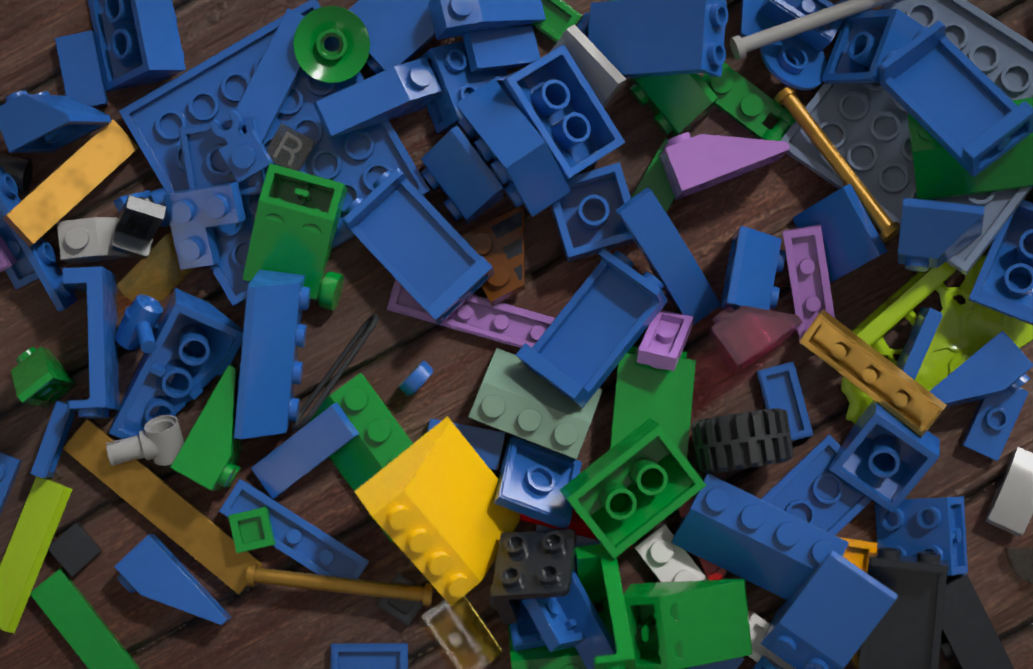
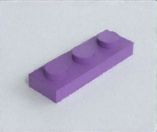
[782,225,835,345]

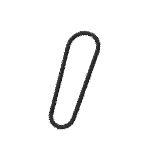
[292,314,379,432]

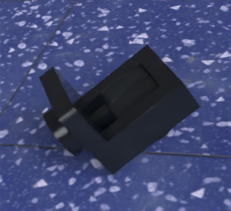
[110,195,166,259]

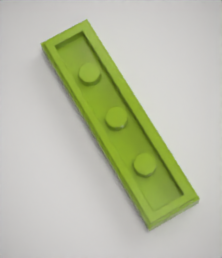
[0,476,72,633]

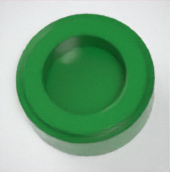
[318,271,344,311]

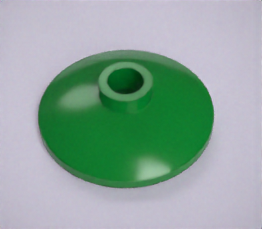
[293,6,370,83]

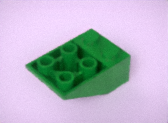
[242,163,348,300]
[623,579,753,669]

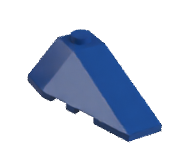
[109,288,244,439]

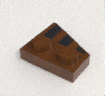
[462,206,526,306]

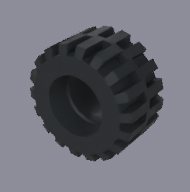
[691,408,794,474]

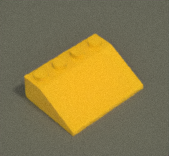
[354,416,521,606]

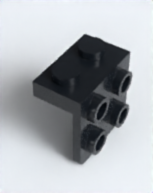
[490,529,577,624]

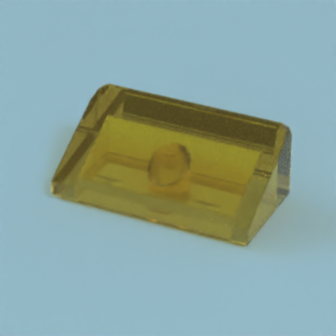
[116,232,193,302]
[421,596,502,669]

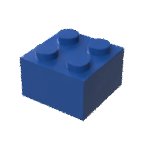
[550,162,634,262]

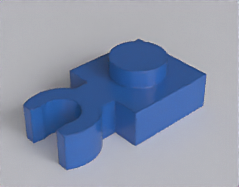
[210,109,274,183]

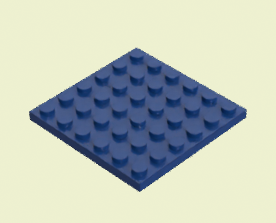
[119,0,430,307]

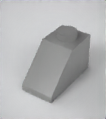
[57,217,134,264]

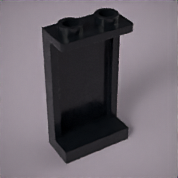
[858,547,949,669]

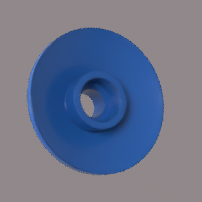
[760,27,827,90]

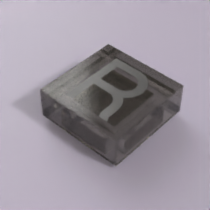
[267,123,316,172]

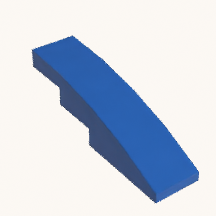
[616,188,721,326]

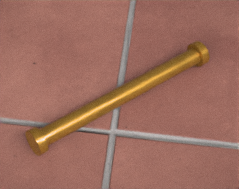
[774,86,901,242]
[246,563,433,607]

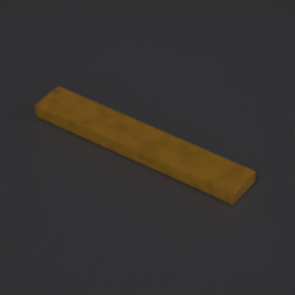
[63,419,264,595]

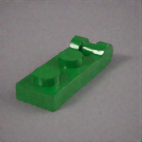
[702,62,796,141]

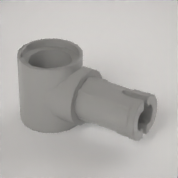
[106,415,184,466]

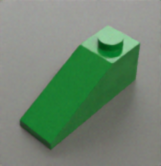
[11,347,77,408]

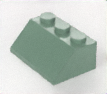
[469,348,603,460]

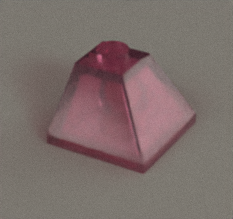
[710,306,802,376]

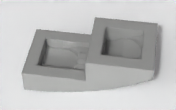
[985,447,1033,537]

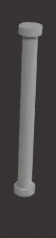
[730,0,905,60]

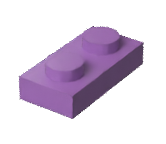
[637,309,693,371]

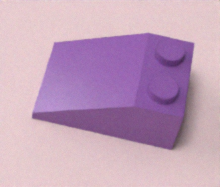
[659,132,790,201]

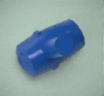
[115,294,163,353]

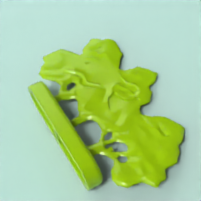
[841,255,1033,424]

